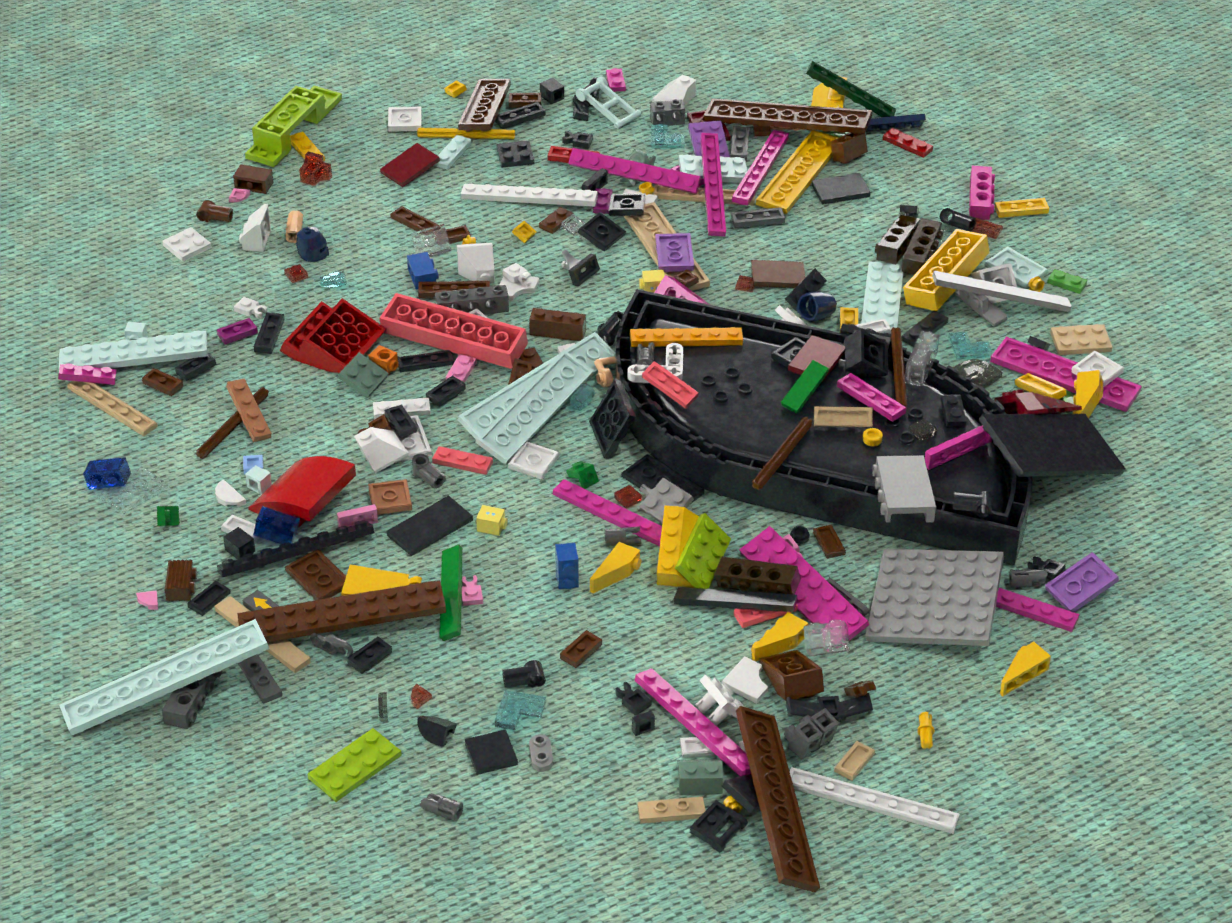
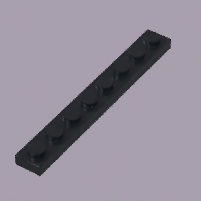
[217,520,375,577]

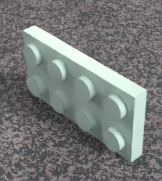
[678,155,747,183]

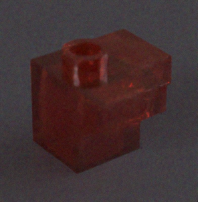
[299,151,332,186]

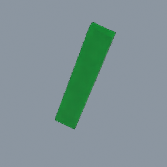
[440,544,463,641]

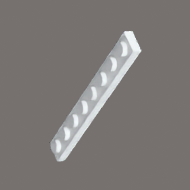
[461,183,598,207]

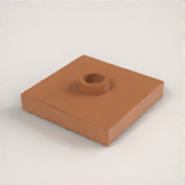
[368,479,412,515]

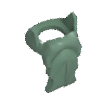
[620,149,656,186]

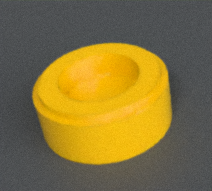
[863,428,883,446]

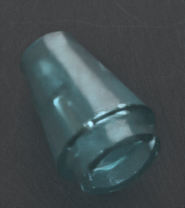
[319,270,347,287]

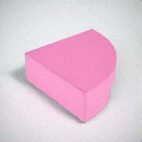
[229,188,250,203]
[136,591,158,610]

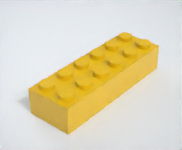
[903,229,990,311]

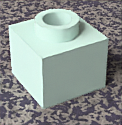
[124,322,148,340]
[245,465,272,495]

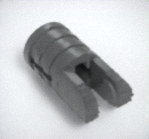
[637,342,654,365]
[604,526,642,547]
[1009,569,1048,588]
[419,793,463,822]

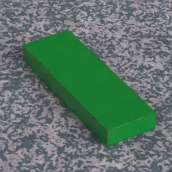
[781,360,829,414]

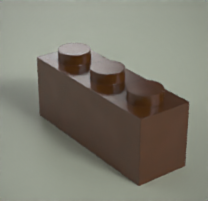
[529,308,586,341]

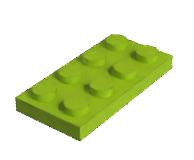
[675,513,731,589]
[307,728,402,802]

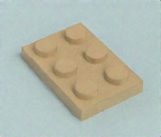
[1050,324,1113,355]

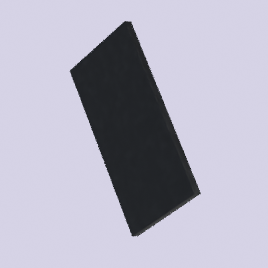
[979,414,1126,477]

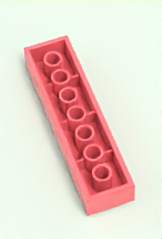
[379,293,528,369]

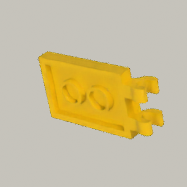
[341,564,422,596]

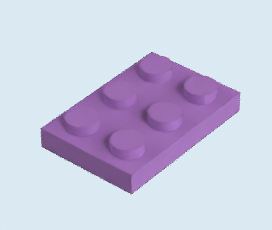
[688,121,730,157]
[655,233,694,272]
[1045,552,1119,612]

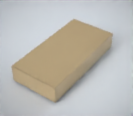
[834,741,875,781]

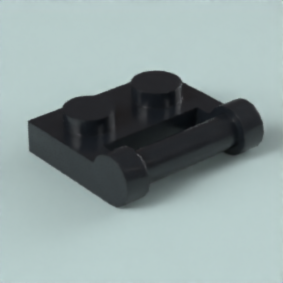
[690,800,748,853]

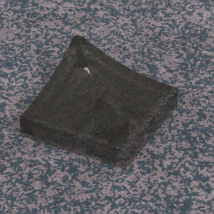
[953,359,1002,388]

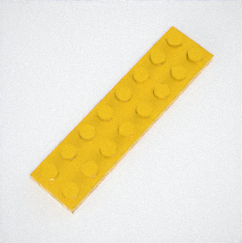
[756,130,839,215]

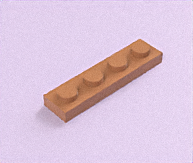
[226,378,272,442]

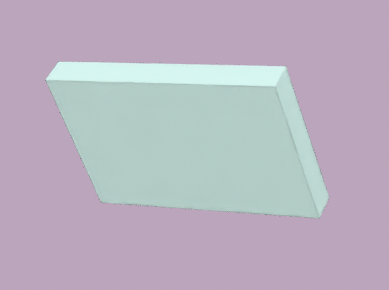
[985,247,1049,289]

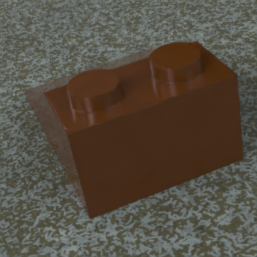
[759,650,824,701]

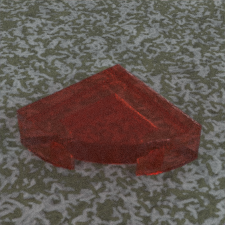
[411,684,432,709]

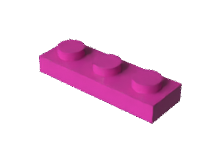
[58,363,116,385]

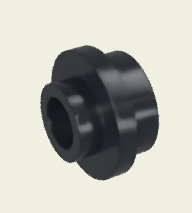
[790,526,810,544]

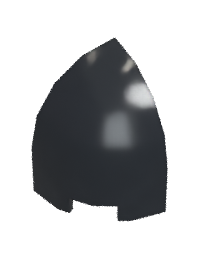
[417,716,457,747]

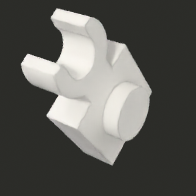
[234,297,268,319]

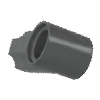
[412,453,446,489]

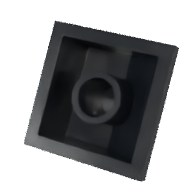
[845,329,888,377]

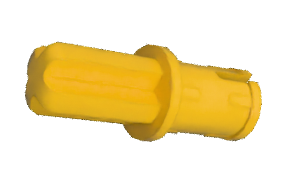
[918,712,935,749]

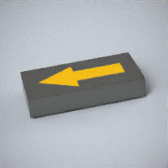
[242,590,279,611]

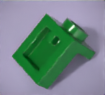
[157,506,180,526]

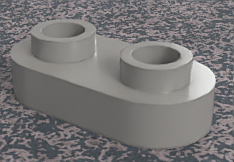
[529,734,553,772]

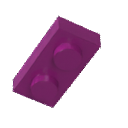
[593,188,613,214]
[216,318,258,345]

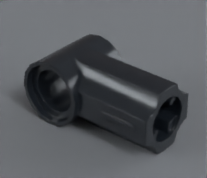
[939,208,976,232]
[597,311,623,346]
[953,491,993,518]
[502,660,546,688]

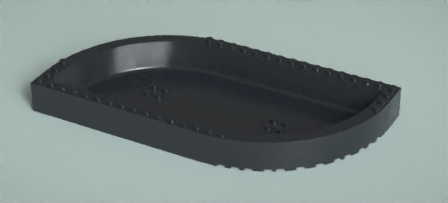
[615,289,1032,565]

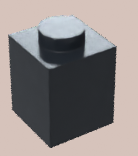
[540,78,564,105]
[223,527,256,559]

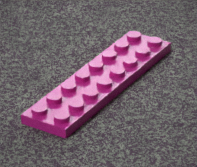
[990,336,1142,412]
[739,526,869,649]

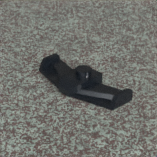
[573,77,601,121]
[786,693,873,722]

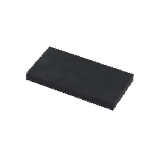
[621,454,704,503]
[387,495,473,556]

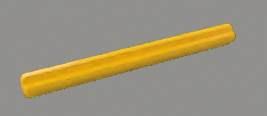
[417,128,515,139]

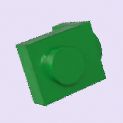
[566,461,599,489]

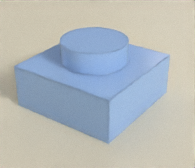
[243,455,263,475]

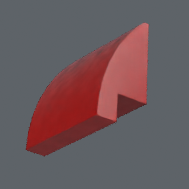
[280,298,387,373]
[248,456,356,531]

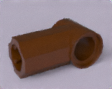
[196,200,234,222]

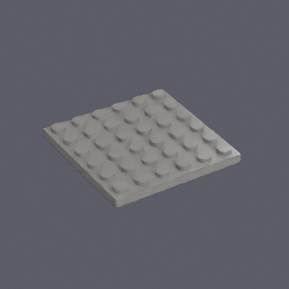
[865,549,1004,646]

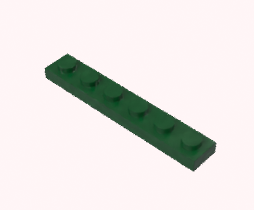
[806,61,896,117]

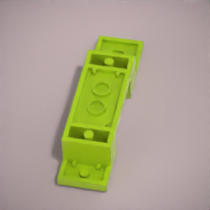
[245,85,342,167]

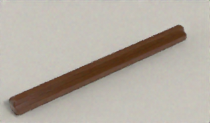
[891,327,907,409]
[196,387,269,459]
[752,417,812,490]

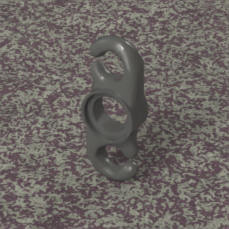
[310,633,353,656]

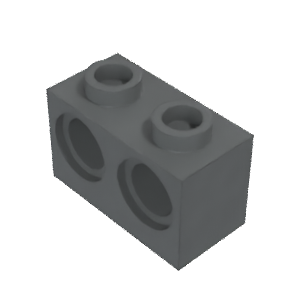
[650,99,685,127]

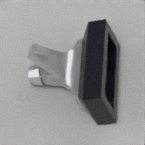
[561,249,600,286]

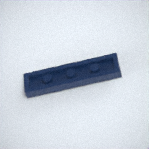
[866,114,926,132]

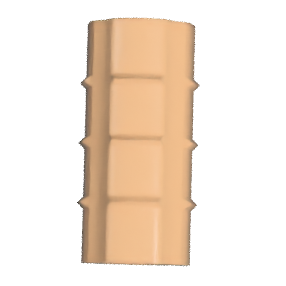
[286,210,303,243]

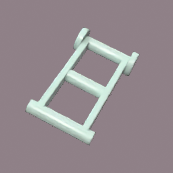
[576,76,641,129]

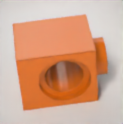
[369,345,399,375]

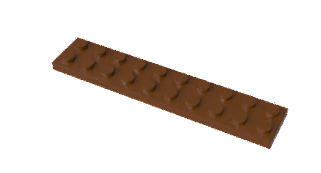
[703,98,872,134]
[237,580,446,642]
[736,706,820,892]

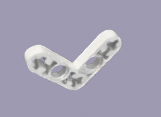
[628,343,683,383]

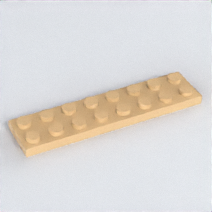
[624,202,710,291]

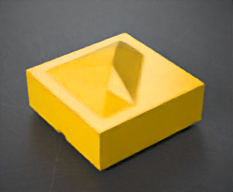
[444,81,467,98]
[512,221,537,243]

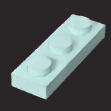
[434,135,472,170]

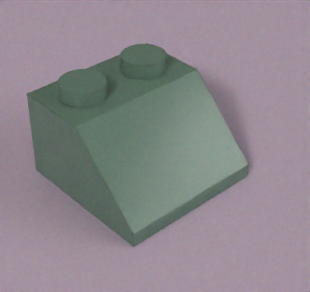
[677,759,723,795]

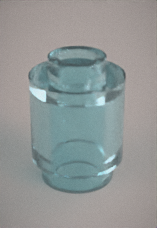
[570,384,595,410]

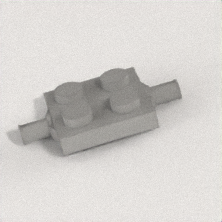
[639,478,694,523]

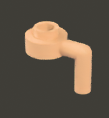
[594,356,616,387]

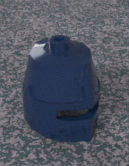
[296,227,330,262]
[796,291,837,321]

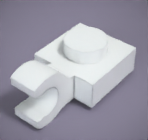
[502,263,532,287]

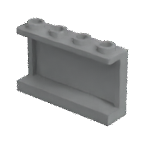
[872,455,936,522]

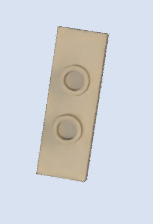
[814,406,873,427]
[638,797,705,824]

